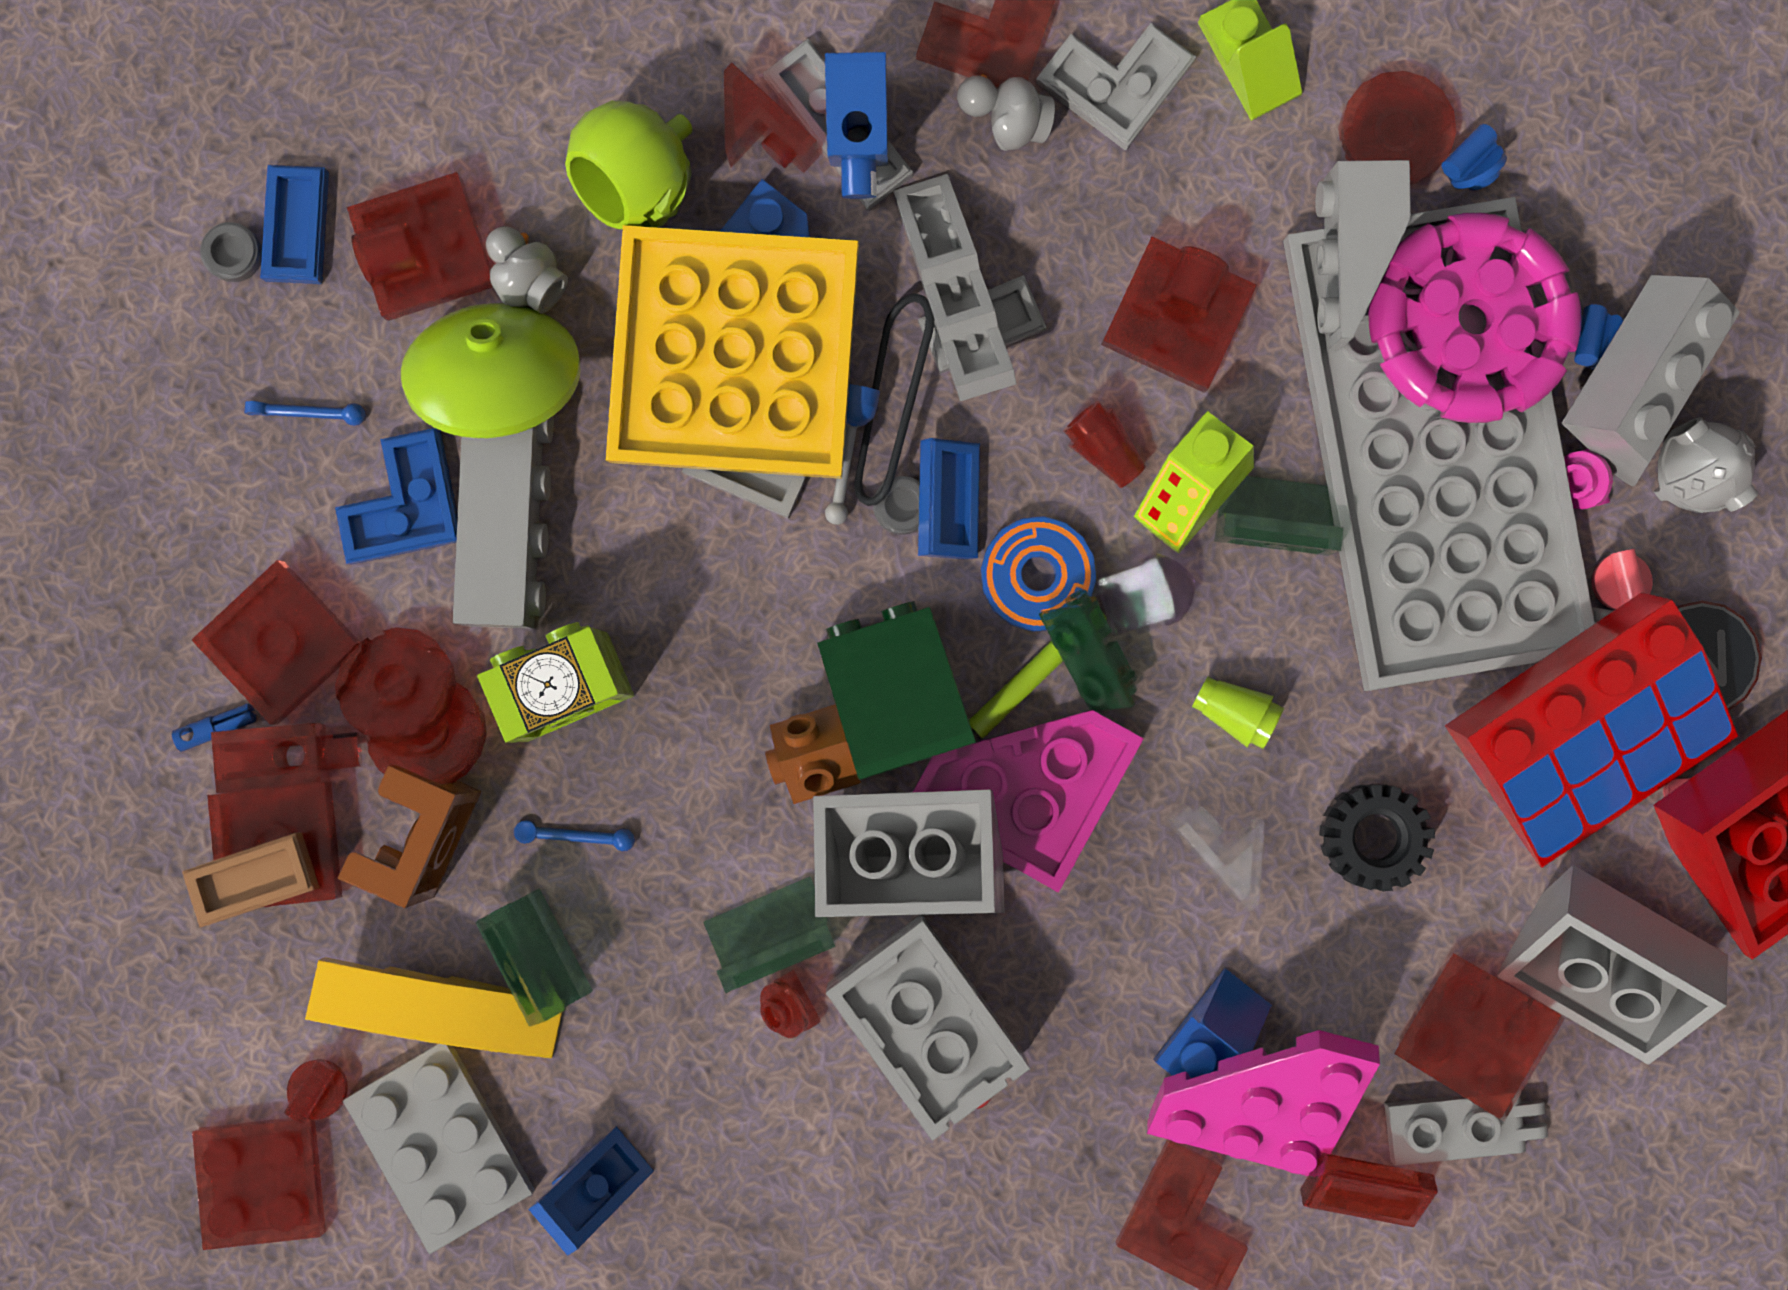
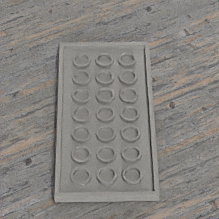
[1283,197,1595,691]

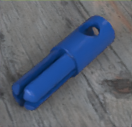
[172,703,257,752]

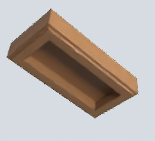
[182,832,320,928]

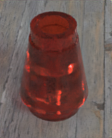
[1063,400,1146,488]

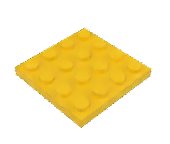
[606,225,859,479]

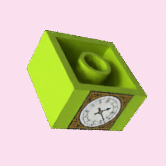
[477,622,635,743]

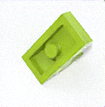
[1198,0,1302,121]

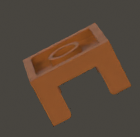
[338,763,482,908]

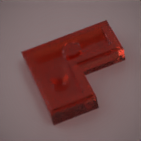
[916,0,1056,87]
[1115,1139,1248,1290]

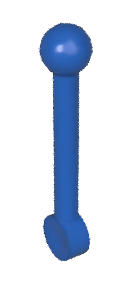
[244,401,366,426]
[514,820,635,852]

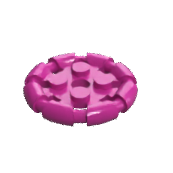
[1368,213,1582,423]

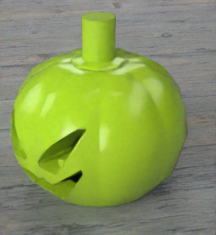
[565,100,693,230]

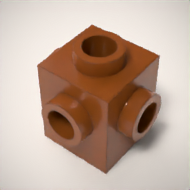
[765,704,861,804]

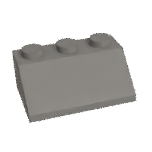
[1562,275,1740,486]
[813,790,1005,917]
[1497,865,1728,1065]

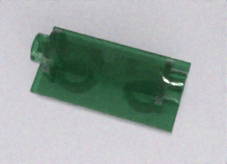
[1039,589,1138,711]

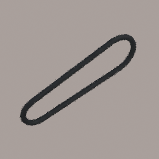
[854,293,934,506]

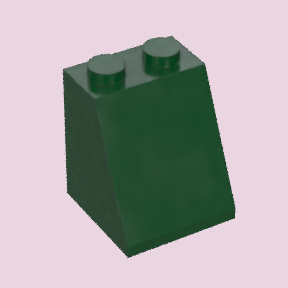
[817,601,976,780]

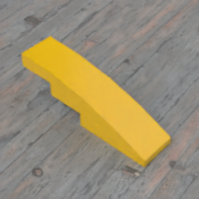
[305,957,565,1058]

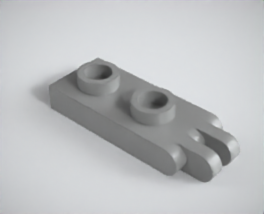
[1384,1090,1548,1166]

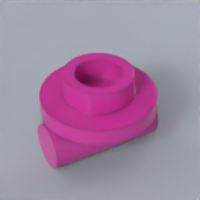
[1564,449,1613,509]

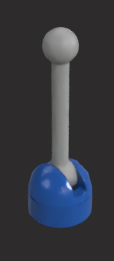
[825,384,880,525]

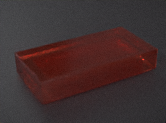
[1300,1153,1438,1227]

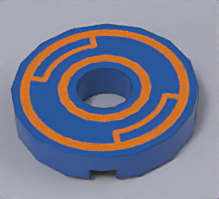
[980,516,1096,632]

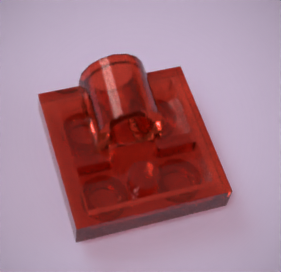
[347,172,493,321]
[1101,237,1257,393]
[1394,953,1565,1122]

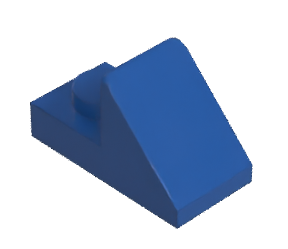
[1153,968,1272,1079]
[528,1126,654,1256]

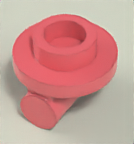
[1592,549,1653,610]

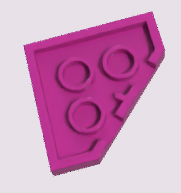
[912,710,1143,893]
[1147,1030,1380,1179]

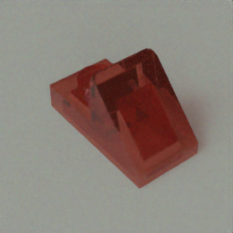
[724,62,819,173]

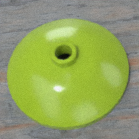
[401,303,580,438]

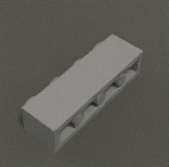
[453,416,554,629]

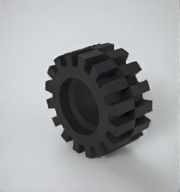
[1319,784,1435,892]

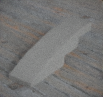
[893,174,1016,401]

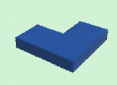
[335,428,458,565]

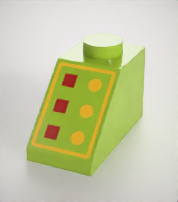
[1134,411,1254,554]

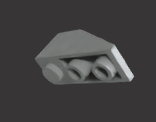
[1315,160,1411,351]

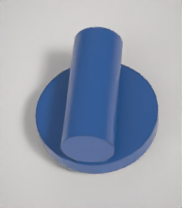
[1441,124,1507,191]
[1574,304,1625,370]

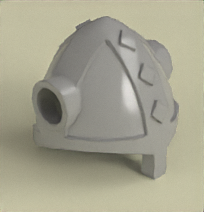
[1654,417,1758,513]

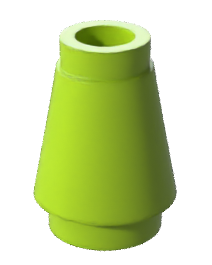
[1192,676,1284,749]

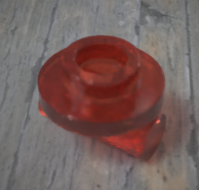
[760,969,821,1038]
[284,1059,348,1123]

